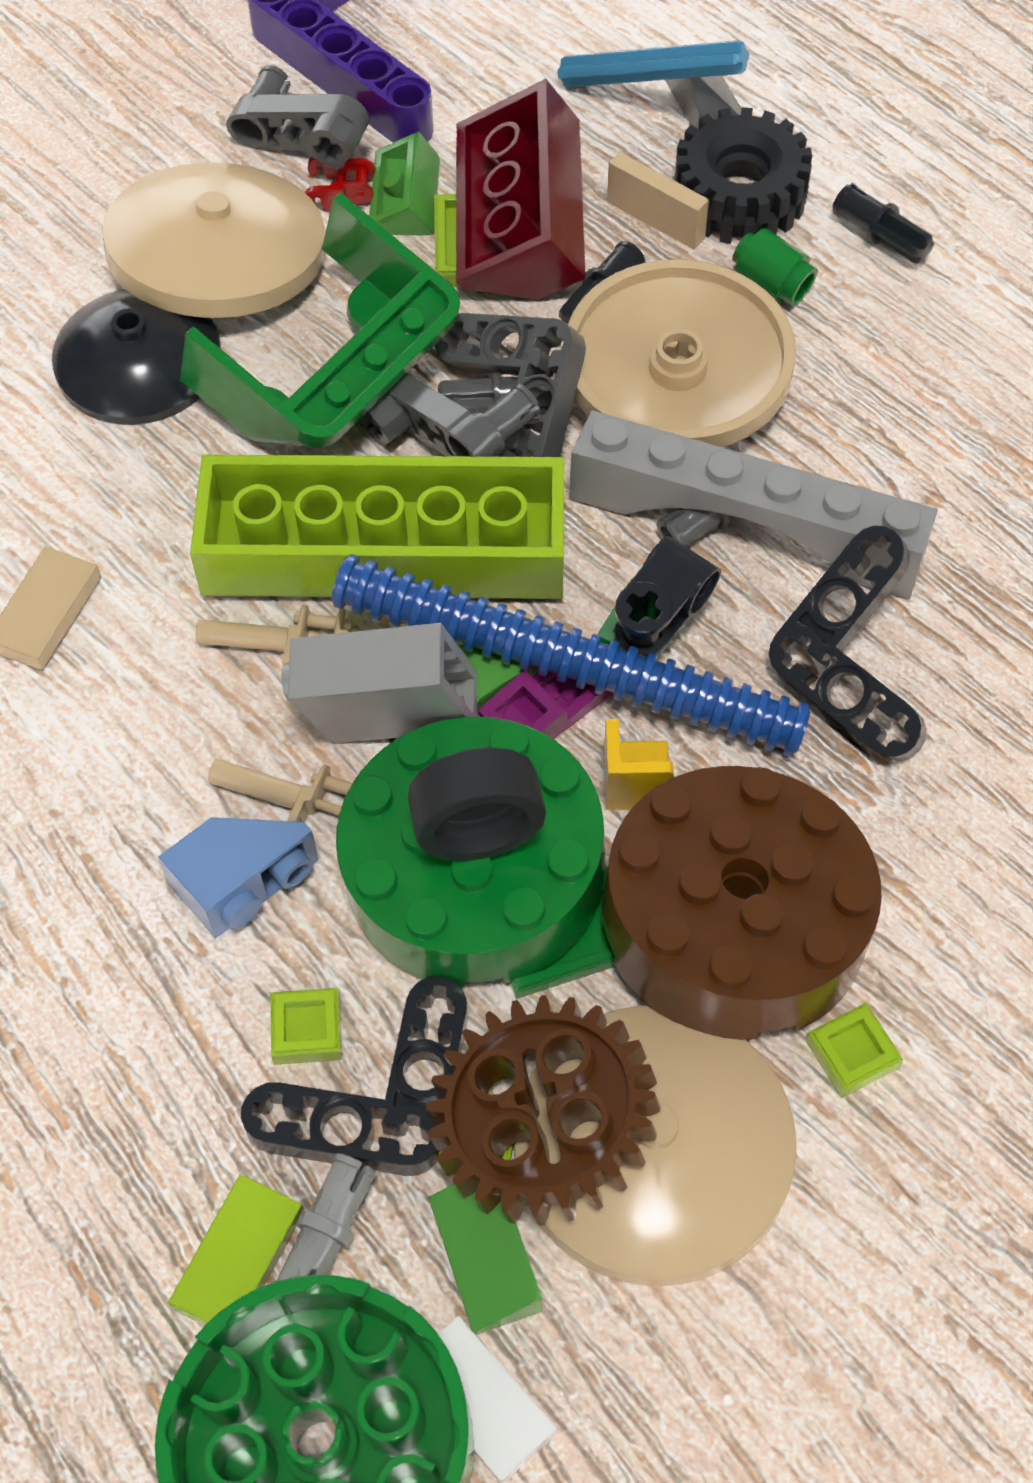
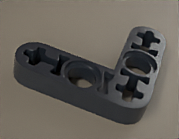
[769,525,927,761]
[241,976,468,1176]

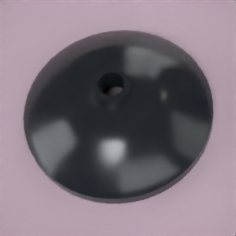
[52,289,221,425]

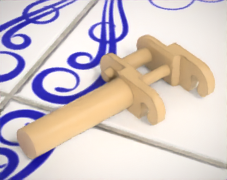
[195,605,352,667]
[208,759,352,823]

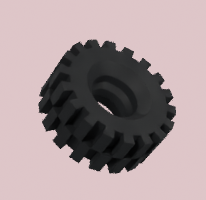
[674,107,812,244]

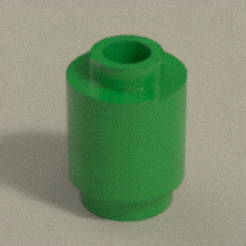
[732,228,818,307]

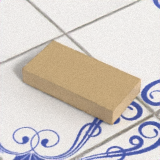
[607,152,709,250]
[0,546,101,670]

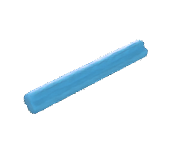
[557,40,749,88]

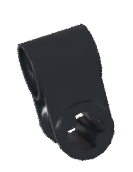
[615,536,721,657]

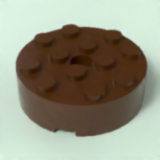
[601,766,882,1040]

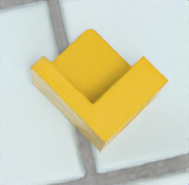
[604,718,674,810]

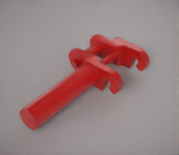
[305,152,376,211]

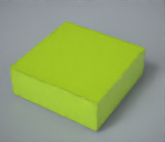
[270,988,342,1065]
[805,1002,904,1098]

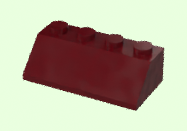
[456,79,586,300]

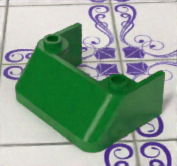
[180,192,460,448]

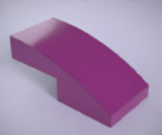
[477,670,613,739]

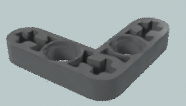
[434,313,586,457]

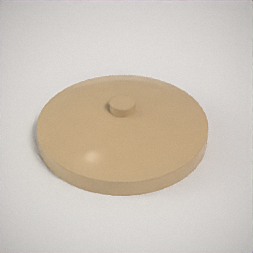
[103,162,325,318]
[568,259,796,447]
[514,1006,796,1286]

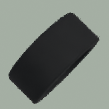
[408,747,546,861]

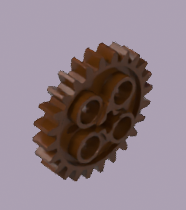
[426,995,661,1226]

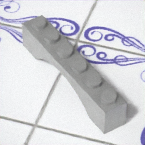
[569,410,938,599]

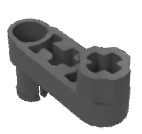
[226,65,370,169]
[359,373,541,457]

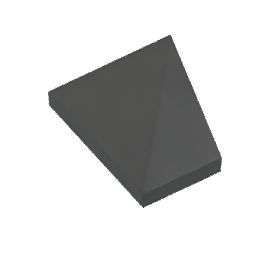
[665,76,741,128]

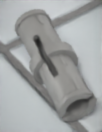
[274,1153,377,1282]

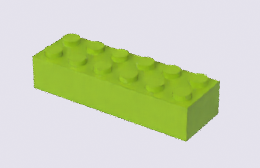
[190,454,564,599]

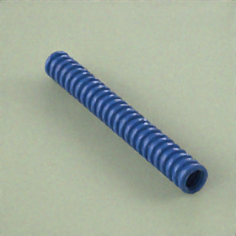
[332,554,810,758]

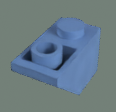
[158,817,319,939]

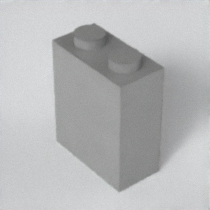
[281,623,478,744]

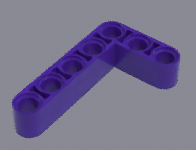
[247,0,434,143]

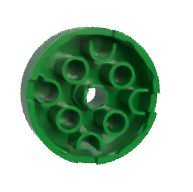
[336,717,606,988]
[155,1275,474,1483]

